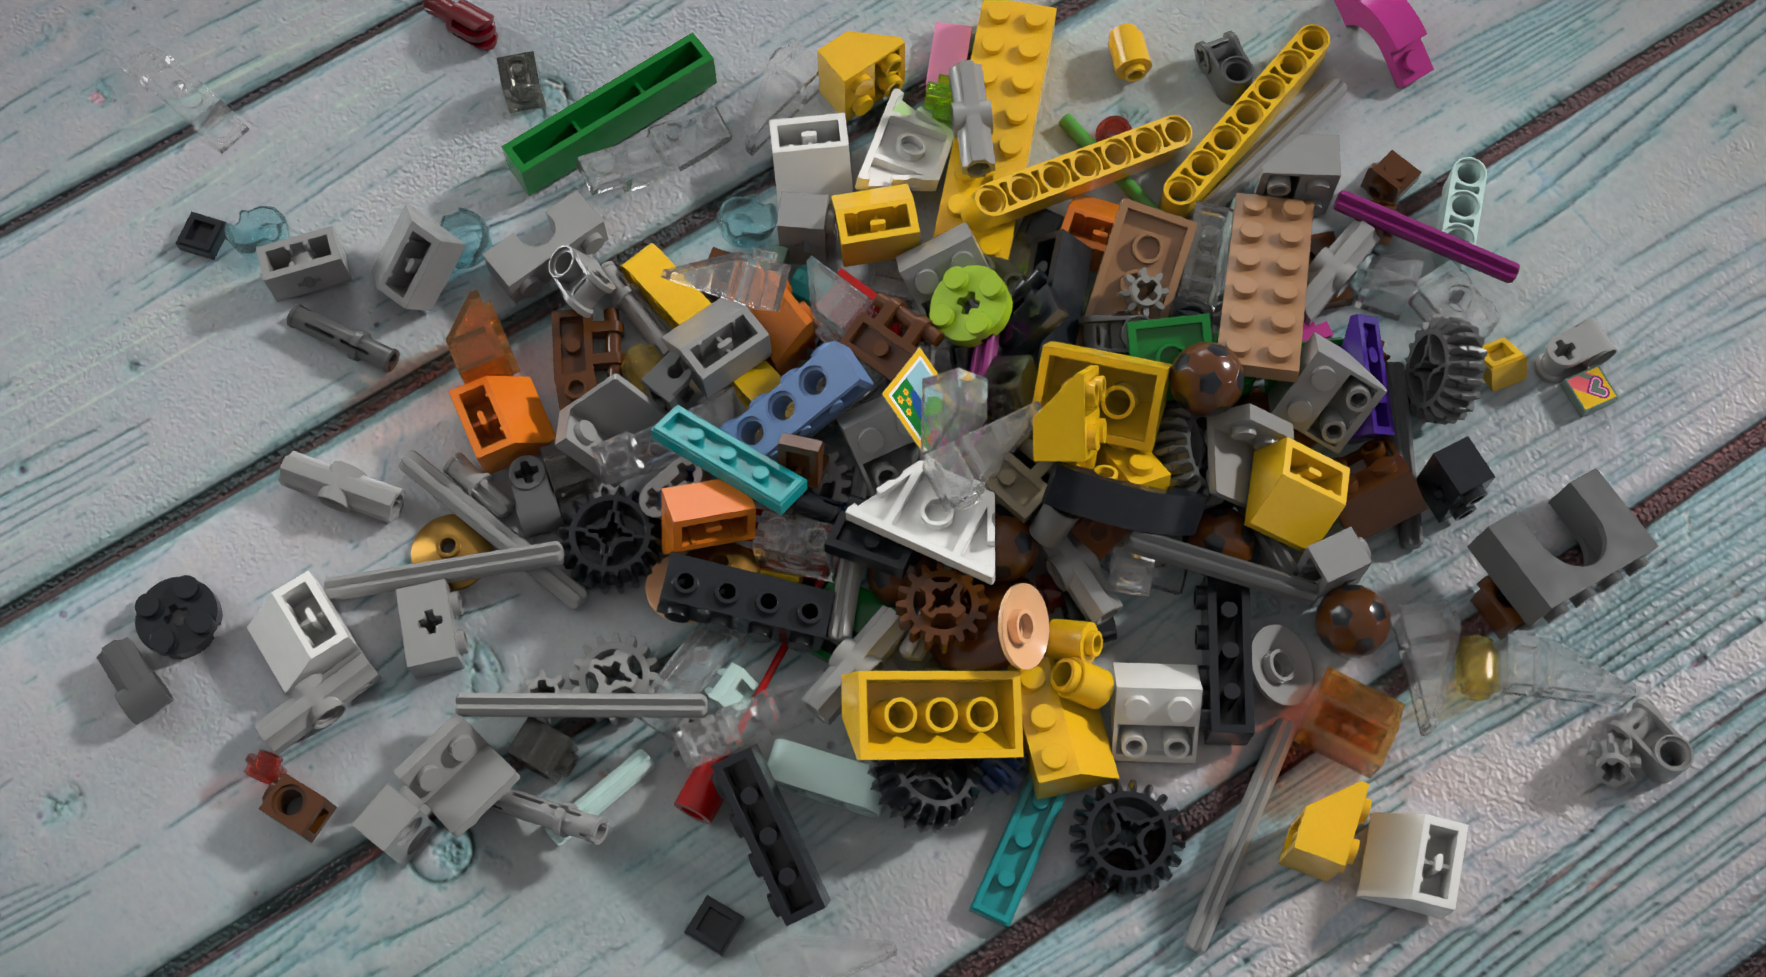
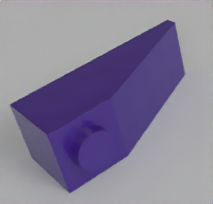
[1342,314,1395,445]

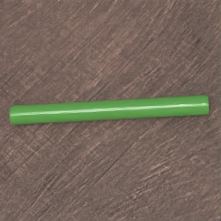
[1059,113,1162,210]

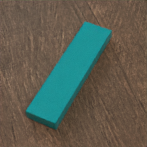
[651,404,807,515]
[969,773,1068,929]

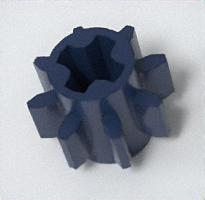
[976,753,1029,795]

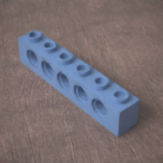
[657,340,876,508]

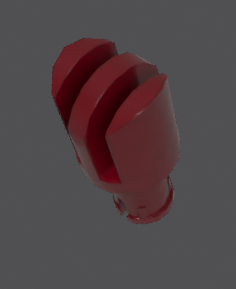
[423,0,498,51]

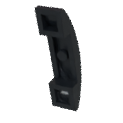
[1042,461,1209,536]

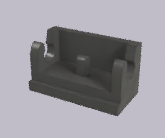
[641,349,705,418]

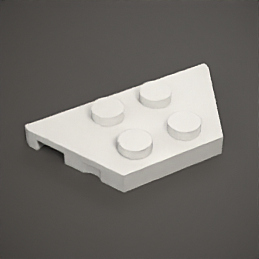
[855,88,954,191]
[845,460,995,585]

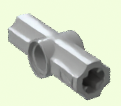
[949,60,996,178]
[1303,220,1380,326]
[278,451,406,524]
[1029,511,1123,625]
[801,605,910,725]
[254,648,382,755]

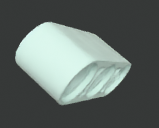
[1432,157,1487,271]
[767,739,883,818]

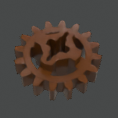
[896,561,989,653]

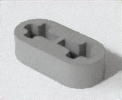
[639,456,711,519]

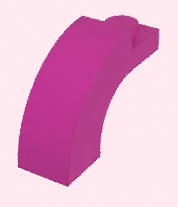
[1334,0,1434,88]

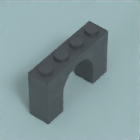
[1467,468,1659,627]

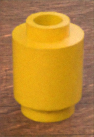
[1107,24,1152,82]
[1045,619,1103,663]
[1050,657,1114,709]

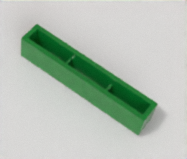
[501,32,717,196]

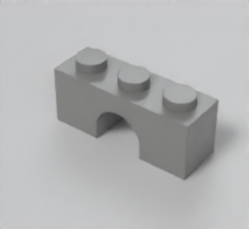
[482,189,609,304]

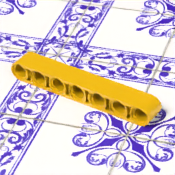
[1159,24,1330,219]
[961,115,1192,232]
[620,243,824,438]

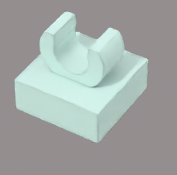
[705,663,759,722]

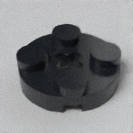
[134,575,223,659]

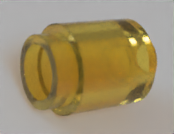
[621,344,663,396]
[1455,635,1500,701]

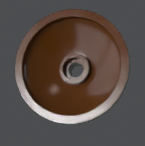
[929,577,1040,671]

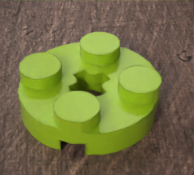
[929,265,1013,347]

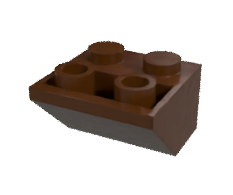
[1333,437,1428,539]

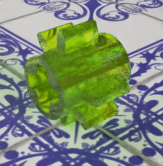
[924,73,953,122]

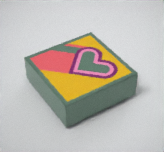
[1560,365,1619,417]

